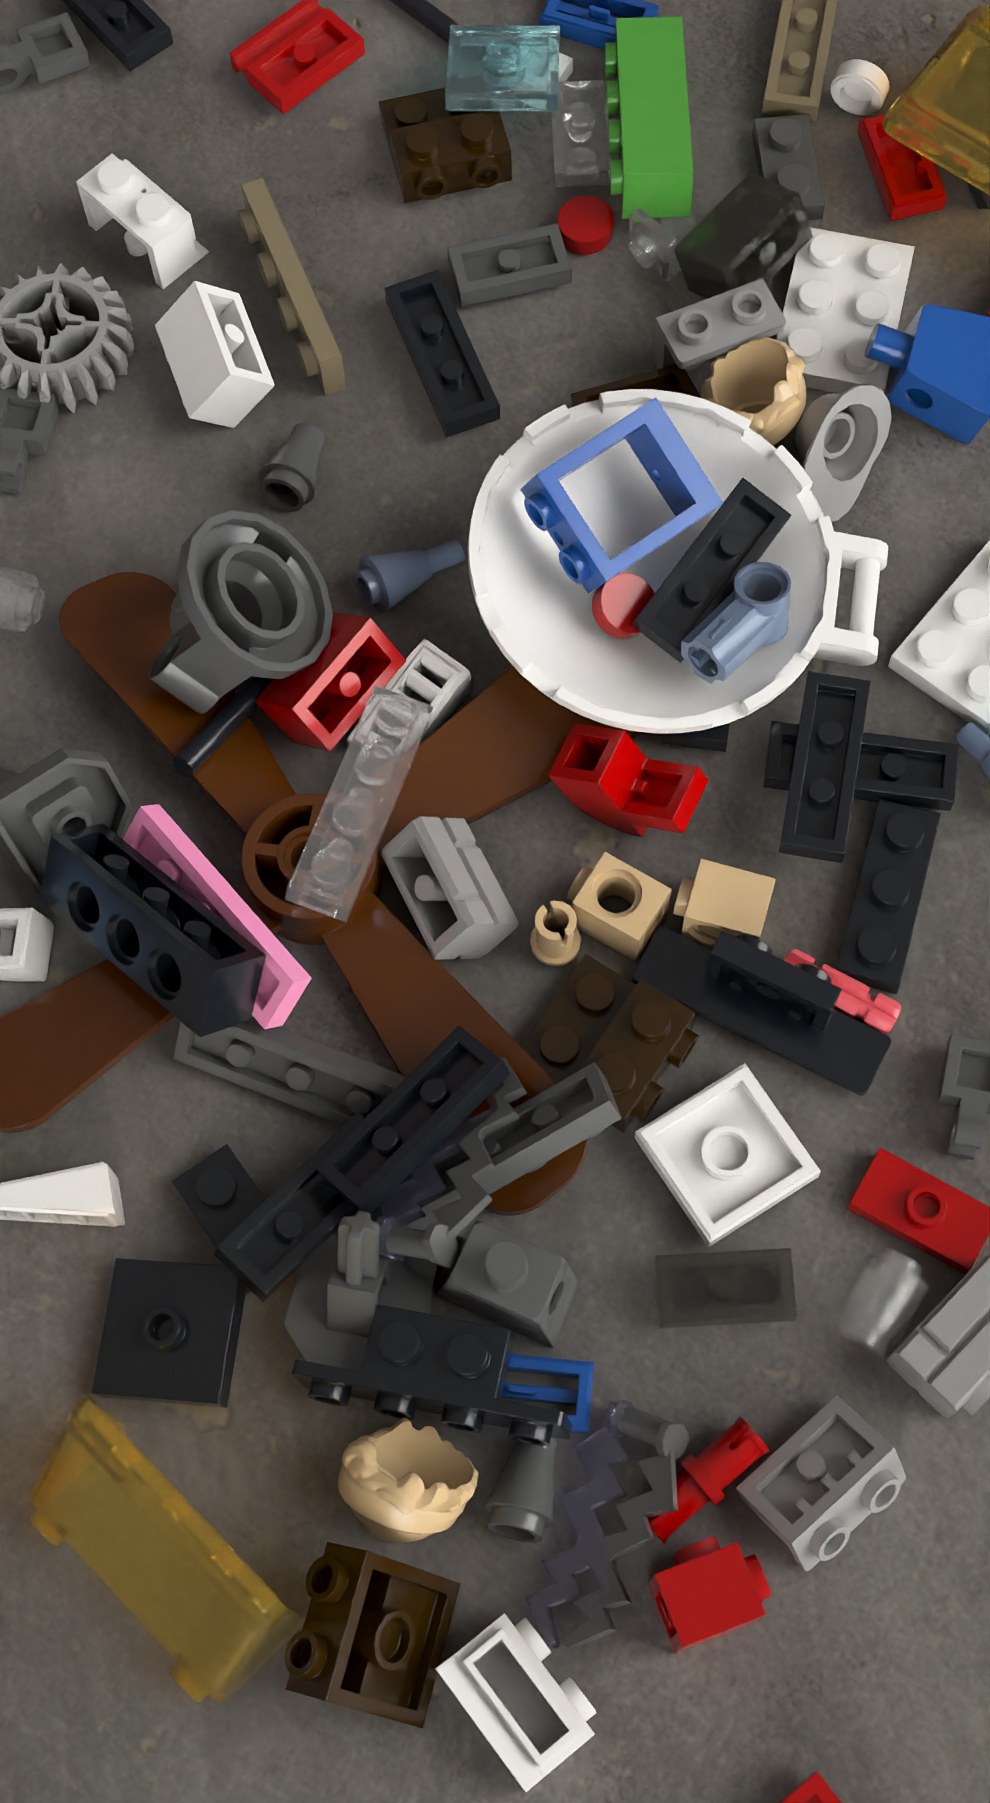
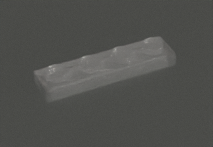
[285,685,434,922]

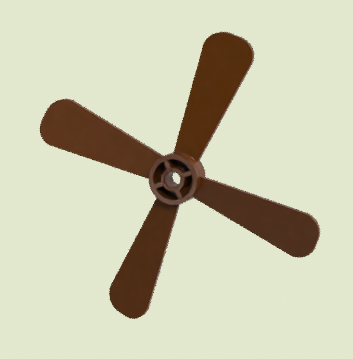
[0,572,640,1216]

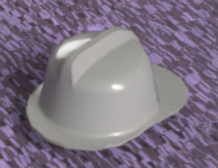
[794,384,892,522]

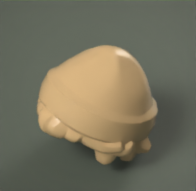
[700,336,807,445]
[338,1418,478,1543]

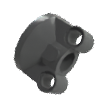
[148,510,333,714]

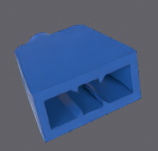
[865,304,990,445]

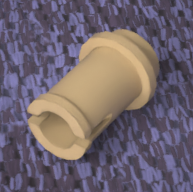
[530,901,581,966]

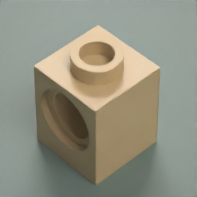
[567,852,672,962]
[673,859,776,947]

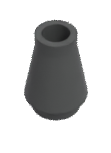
[259,423,326,512]
[485,1437,558,1543]

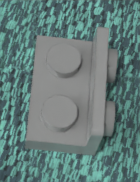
[653,278,786,371]
[736,1395,906,1571]

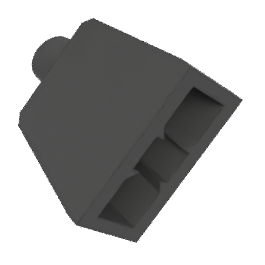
[436,1220,580,1348]

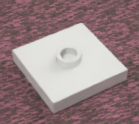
[634,1063,821,1247]

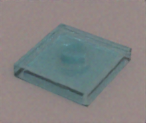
[445,25,560,111]

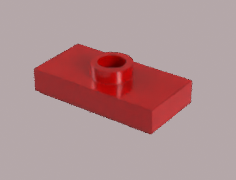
[857,108,947,221]
[847,1147,990,1275]

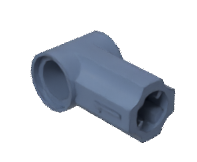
[681,562,791,684]

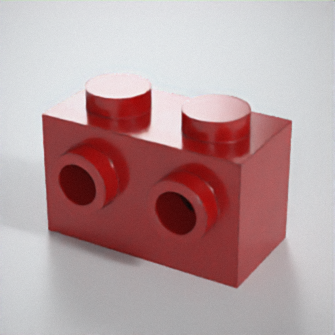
[255,612,406,752]
[649,1536,771,1654]

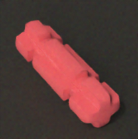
[784,949,901,1035]

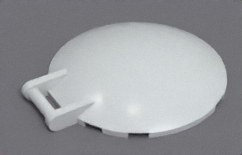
[467,389,888,733]

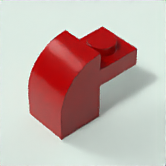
[548,723,709,838]

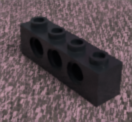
[40,823,266,1037]

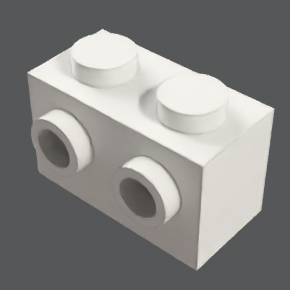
[155,281,275,428]

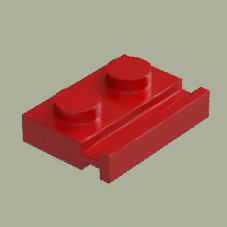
[229,0,365,114]

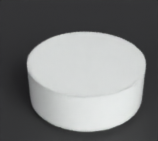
[830,59,889,115]

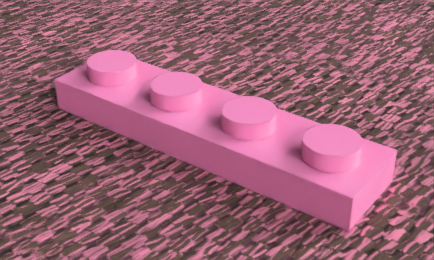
[123,804,312,1030]

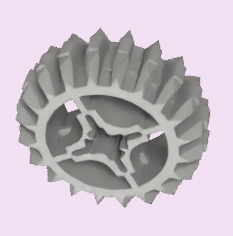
[0,263,134,413]

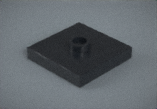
[92,1258,247,1408]

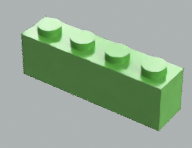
[604,16,693,219]

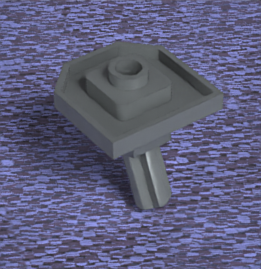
[0,748,133,894]
[283,1211,441,1372]

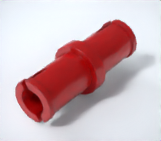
[647,1416,769,1544]

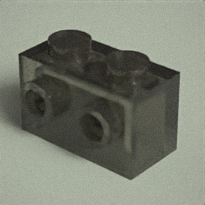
[673,173,813,299]

